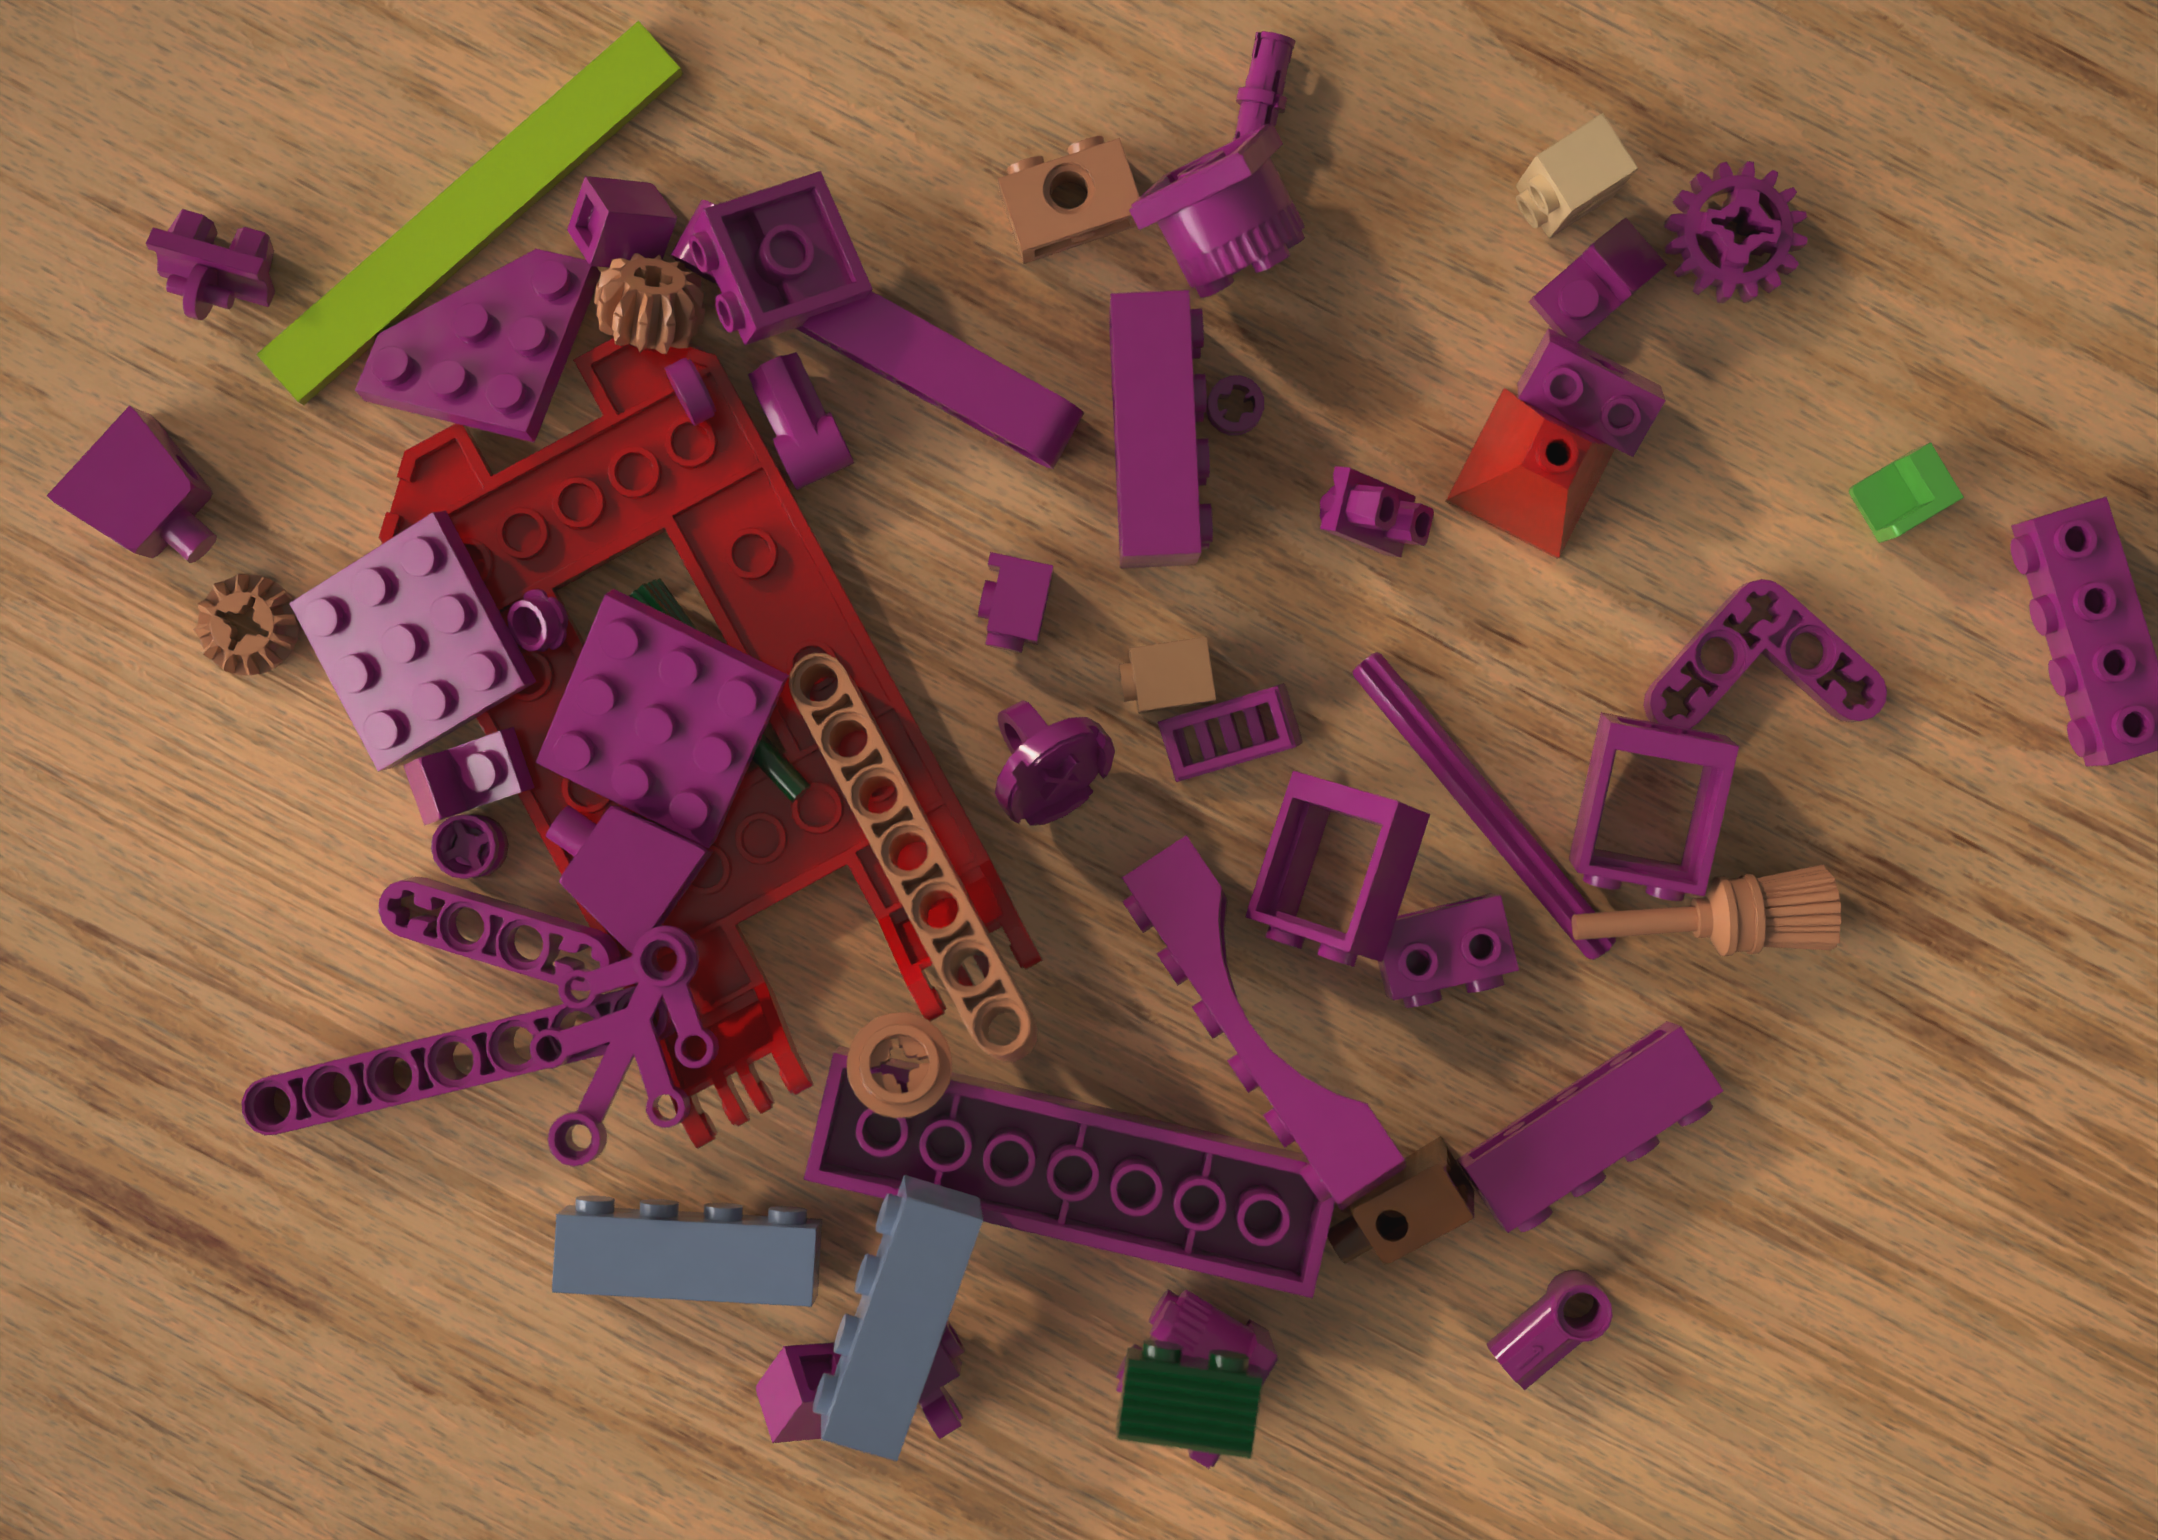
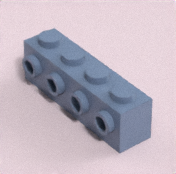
[813,1175,983,1461]
[552,1196,822,1307]

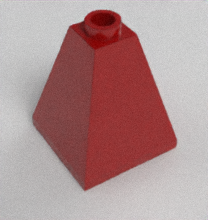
[1445,388,1615,559]

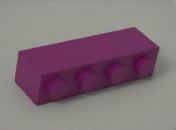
[1457,1021,1724,1233]

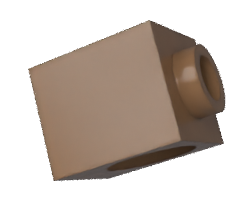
[1119,636,1216,714]

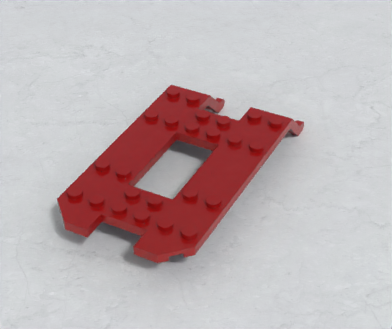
[378,338,1043,1149]

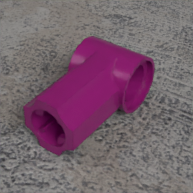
[748,352,854,490]
[1486,1270,1613,1390]

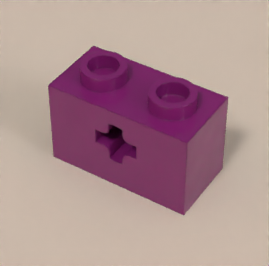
[1517,328,1666,457]

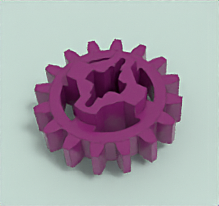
[1664,161,1808,303]

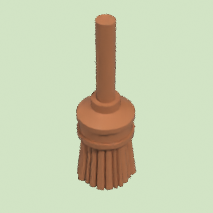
[1572,864,1841,956]

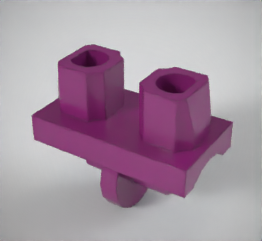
[146,209,276,320]
[1320,466,1434,558]

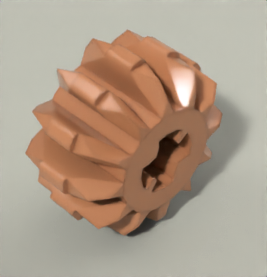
[594,253,706,354]

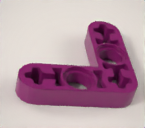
[1643,579,1887,729]

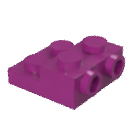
[689,171,873,345]

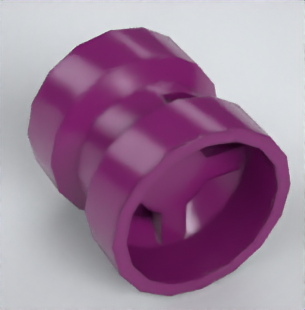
[431,814,509,879]

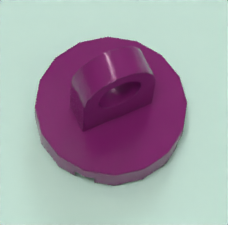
[995,700,1115,826]

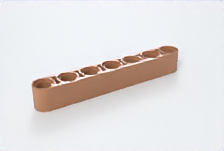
[789,653,1038,1062]

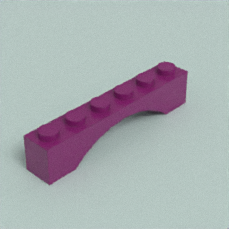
[1122,835,1407,1210]

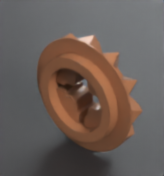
[194,574,299,676]
[847,1012,952,1118]

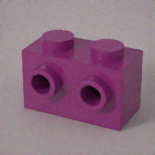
[1378,893,1519,1008]

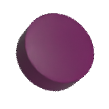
[665,358,716,426]

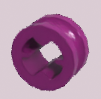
[1207,375,1264,436]

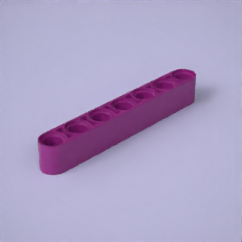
[670,199,1084,469]
[241,986,676,1135]

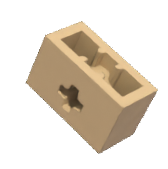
[1515,113,1638,238]

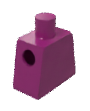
[47,405,217,563]
[546,805,714,953]

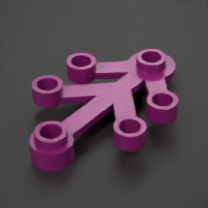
[530,926,719,1166]

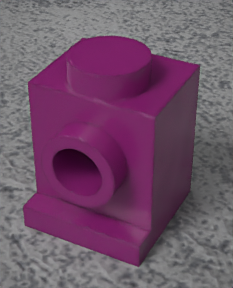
[978,552,1054,653]

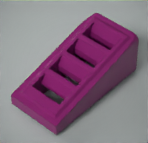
[1158,683,1302,782]

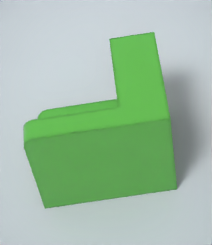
[1849,442,1964,543]

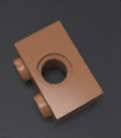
[998,136,1140,264]

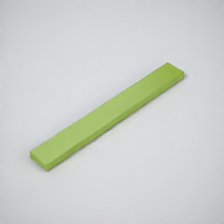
[256,21,683,405]

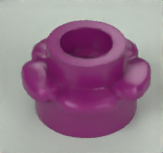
[508,589,568,652]

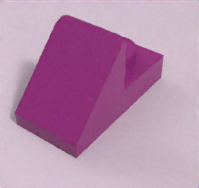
[1529,217,1667,343]
[403,727,535,825]

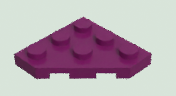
[355,249,601,443]

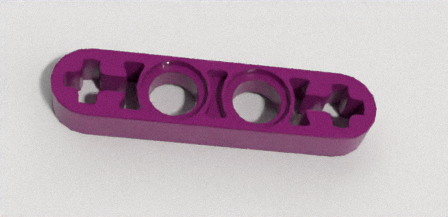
[378,876,621,991]

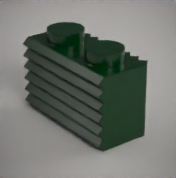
[1116,1340,1263,1459]

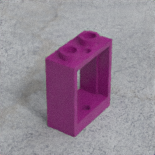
[1569,712,1739,901]
[1245,771,1430,967]

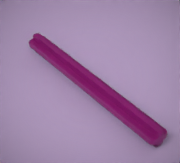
[1353,652,1616,960]

